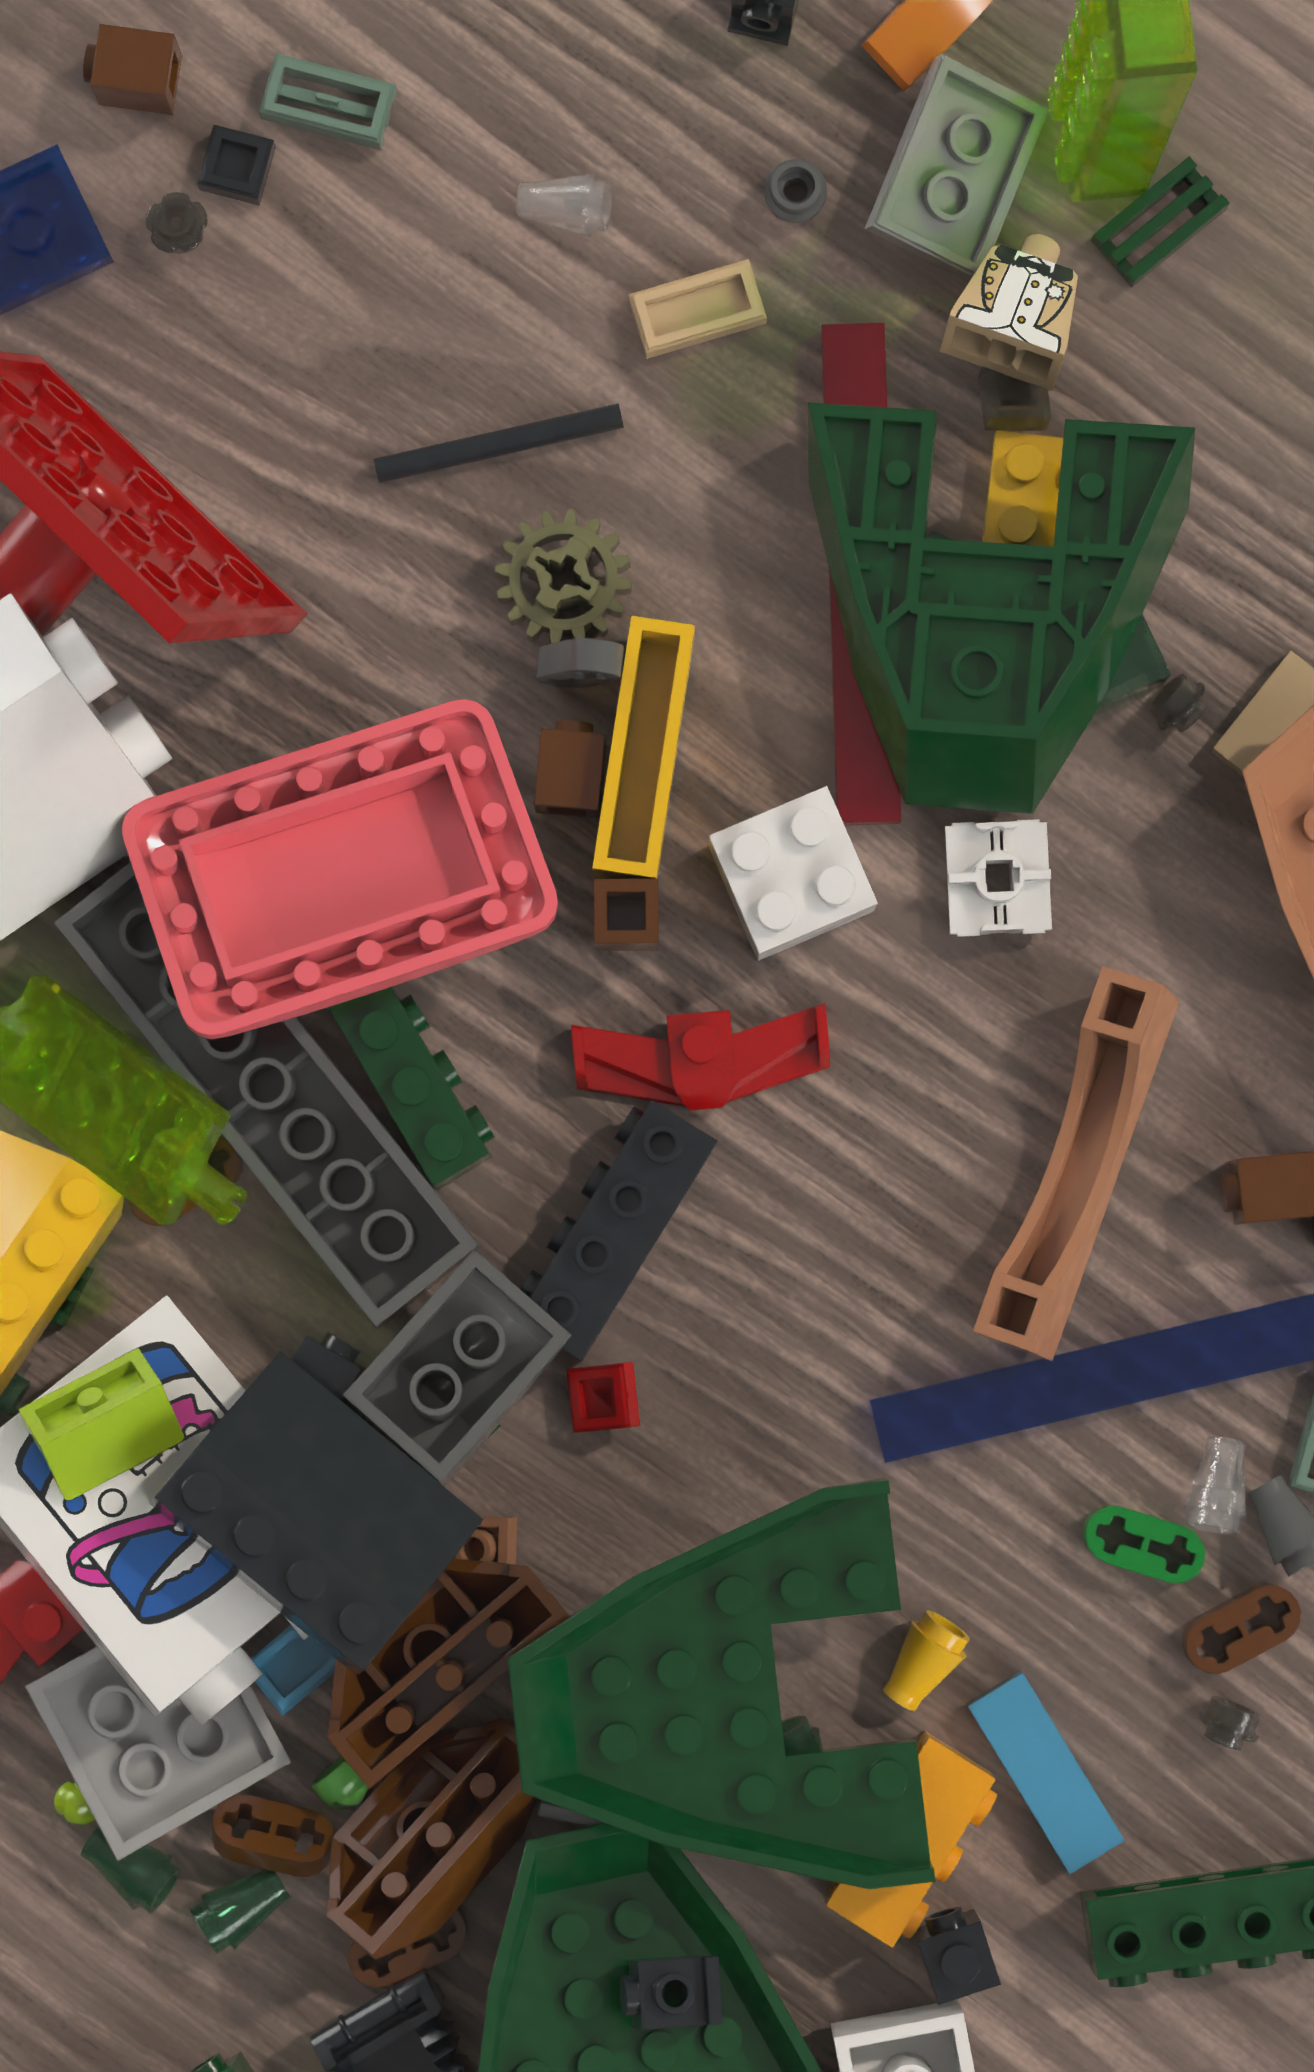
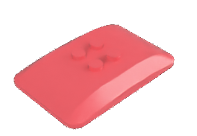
[122,699,558,1039]

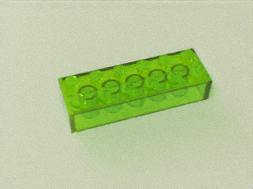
[1048,0,1197,203]

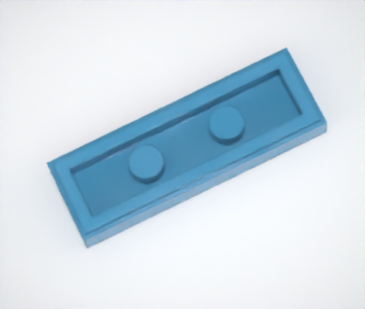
[966,1671,1125,1874]

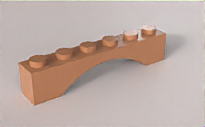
[973,966,1180,1361]

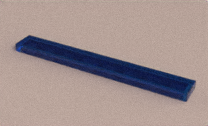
[869,1293,1314,1463]

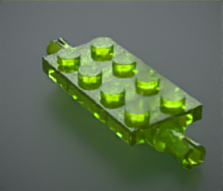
[0,975,247,1225]

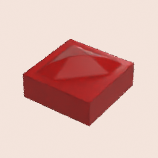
[566,1362,640,1433]

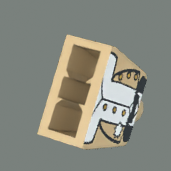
[939,234,1078,391]

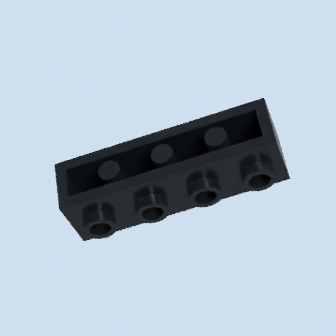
[520,1100,718,1361]

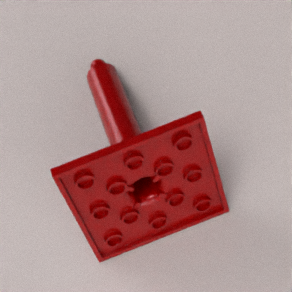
[0,351,308,644]

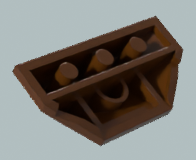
[327,1558,571,1789]
[326,1718,538,1960]

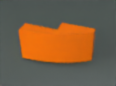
[861,0,993,91]

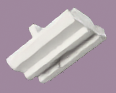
[945,819,1052,937]

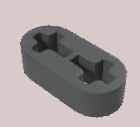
[535,638,624,688]

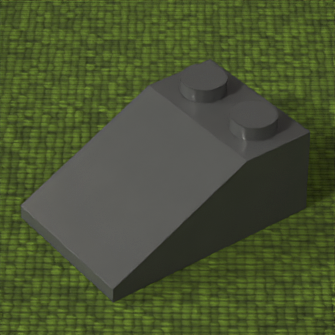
[343,1249,572,1487]

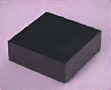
[197,125,276,206]

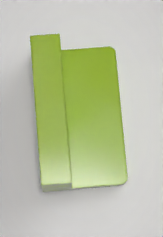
[18,1348,184,1500]

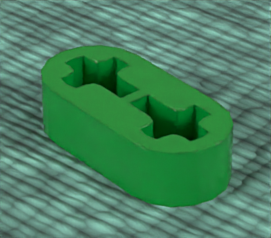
[1082,1505,1205,1584]

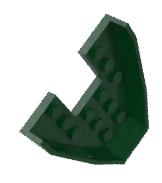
[808,402,1195,814]
[508,1478,936,1889]
[478,1824,822,2072]

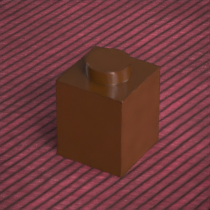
[83,24,182,115]
[534,720,606,819]
[594,879,659,951]
[1220,1151,1314,1225]

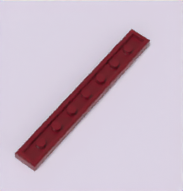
[821,323,901,826]

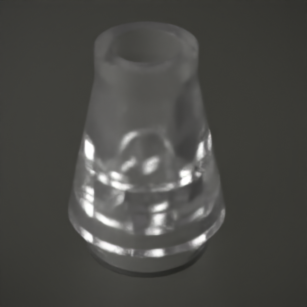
[517,173,612,237]
[1183,1436,1247,1535]

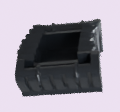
[310,1969,468,2072]

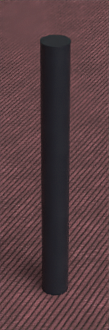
[373,403,624,483]

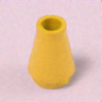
[883,1610,970,1711]

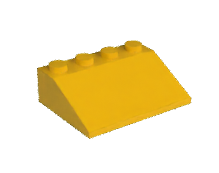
[0,1131,125,1395]

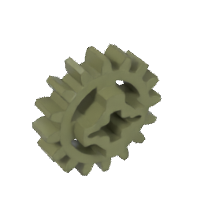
[495,509,632,644]

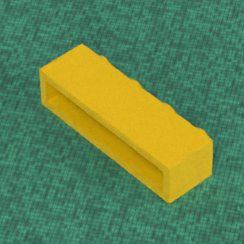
[592,616,695,879]

